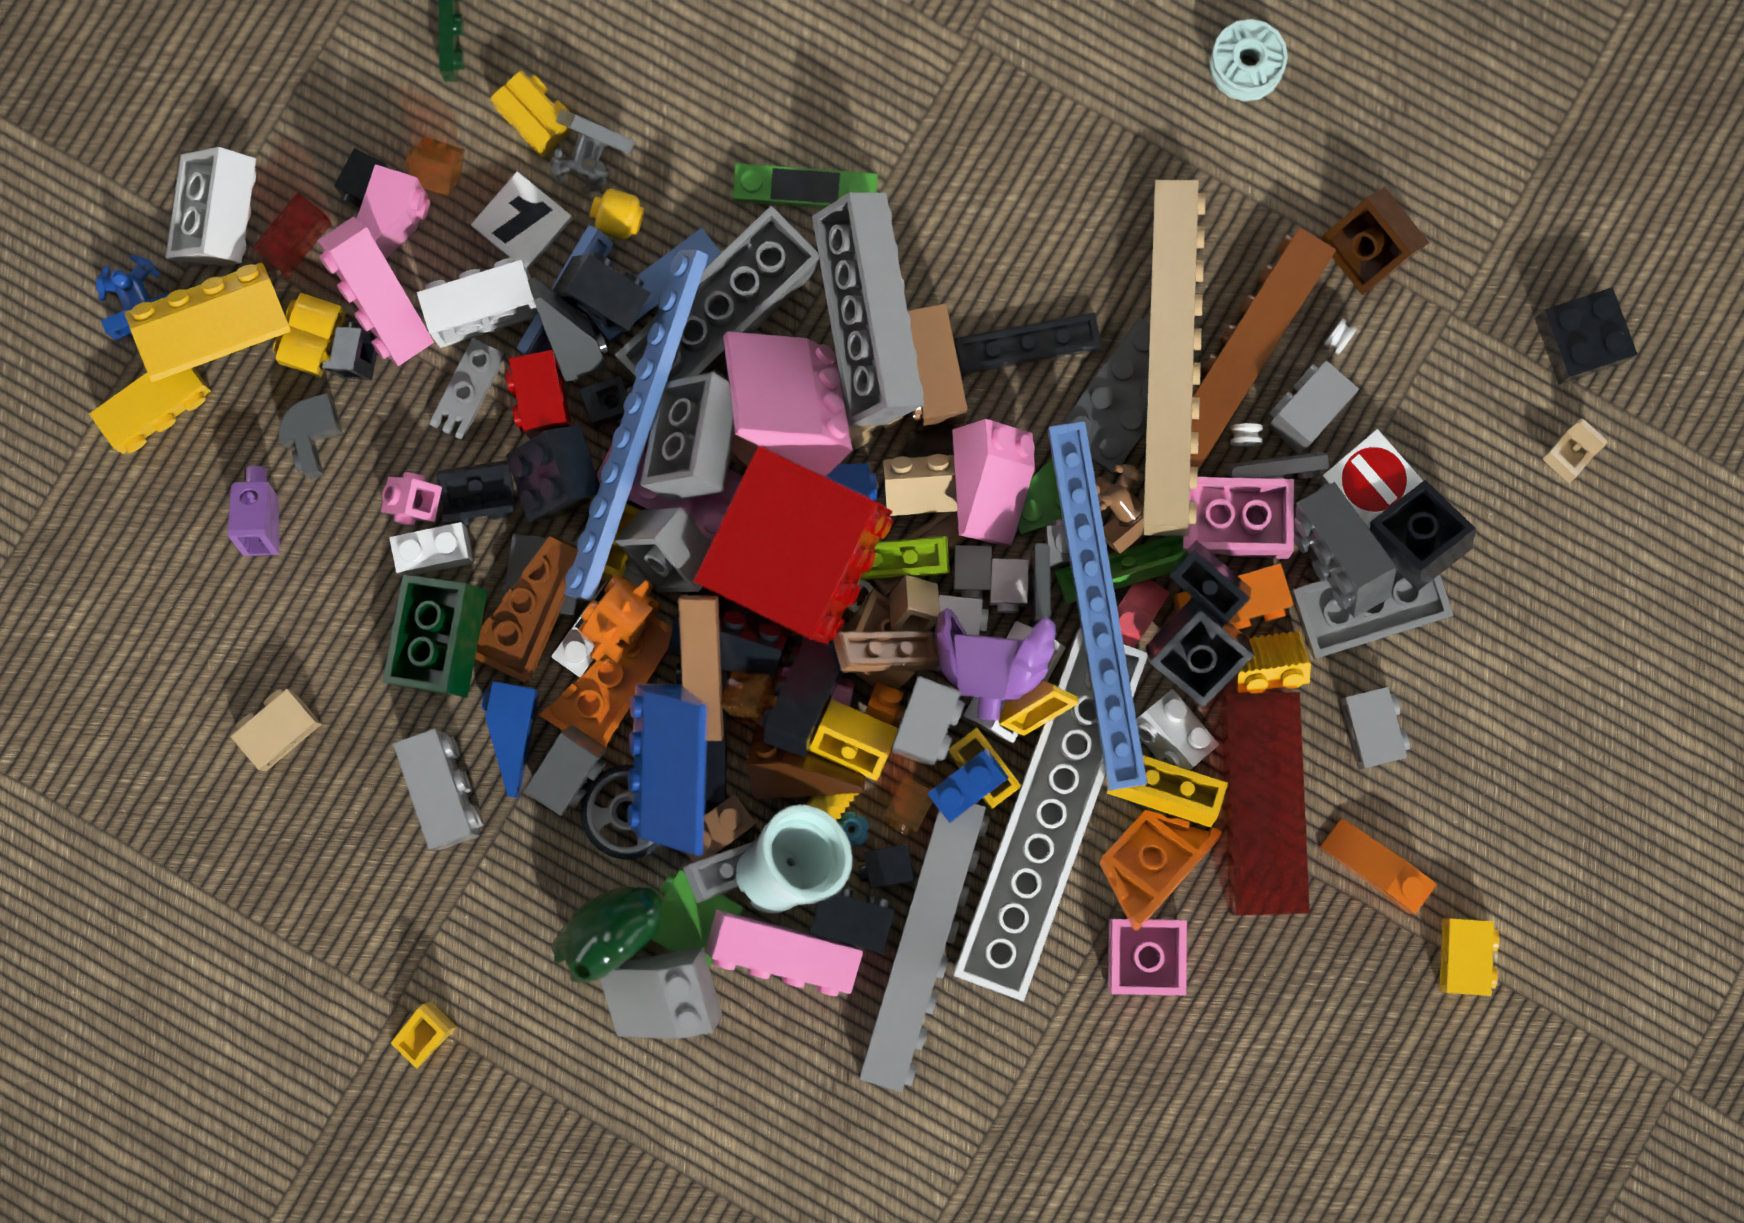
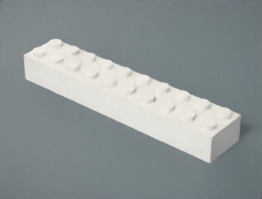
[952,628,1148,1001]

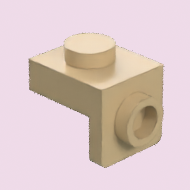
[1542,419,1607,483]

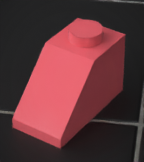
[1117,579,1170,648]

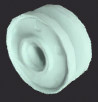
[1209,19,1288,101]

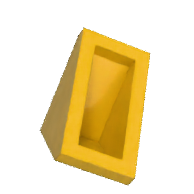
[999,680,1079,736]
[391,1001,457,1069]

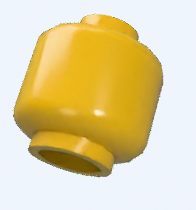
[589,189,645,240]

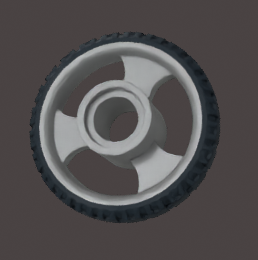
[580,765,662,860]

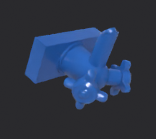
[96,254,170,340]

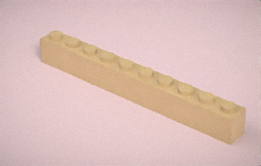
[1144,180,1206,536]

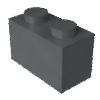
[525,724,607,816]

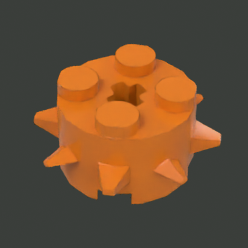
[578,574,661,663]

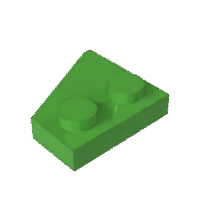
[1017,459,1063,536]

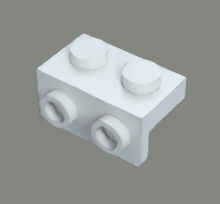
[1136,689,1219,770]

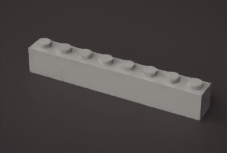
[859,804,990,1092]

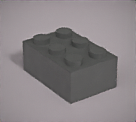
[1294,482,1396,618]

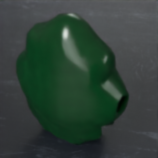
[551,887,662,983]

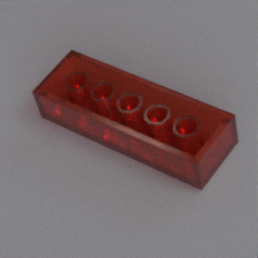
[1221,692,1310,915]

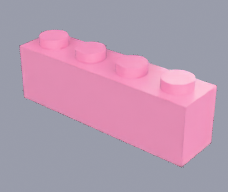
[317,216,434,366]
[704,909,863,996]

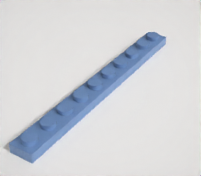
[564,249,709,602]
[1048,421,1147,791]

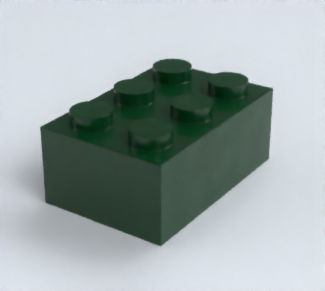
[382,575,488,698]

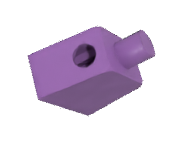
[228,466,280,556]

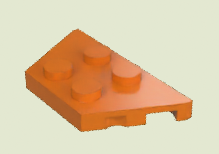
[1099,810,1223,931]

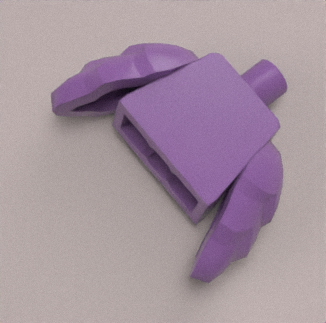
[935,608,1055,720]

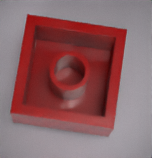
[505,350,572,440]

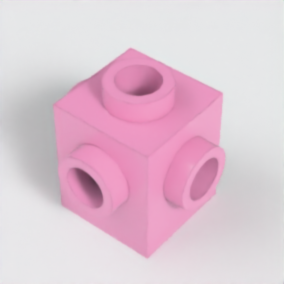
[381,472,442,526]

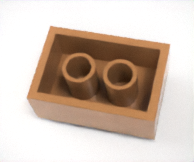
[908,304,968,430]

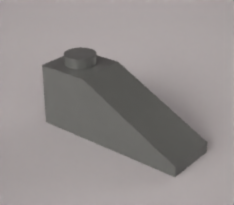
[527,277,609,382]

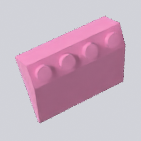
[723,331,852,477]

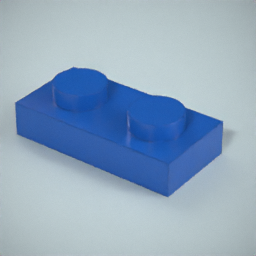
[927,748,1009,823]

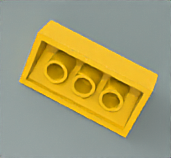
[124,262,291,382]

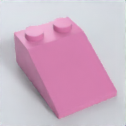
[357,164,430,259]
[952,419,1035,547]
[1183,477,1294,559]

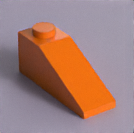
[1319,818,1437,914]

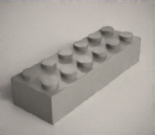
[812,192,924,426]
[615,206,821,382]

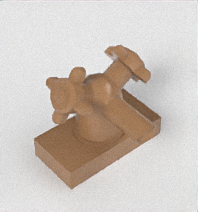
[1095,464,1145,554]

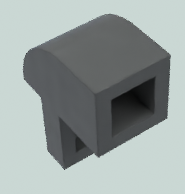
[279,393,343,479]

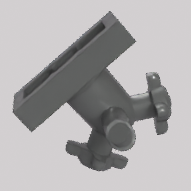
[550,109,635,195]

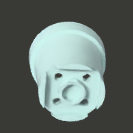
[736,805,852,914]

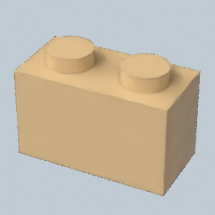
[883,454,957,516]
[230,689,322,771]

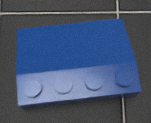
[627,684,707,855]

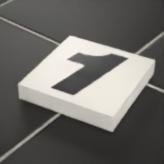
[471,171,573,271]

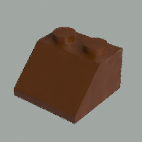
[1320,187,1429,295]

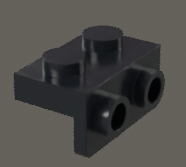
[436,460,517,524]

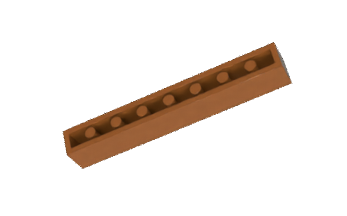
[1144,227,1336,470]

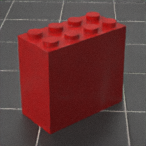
[694,446,893,644]

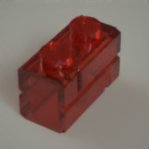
[251,193,333,278]

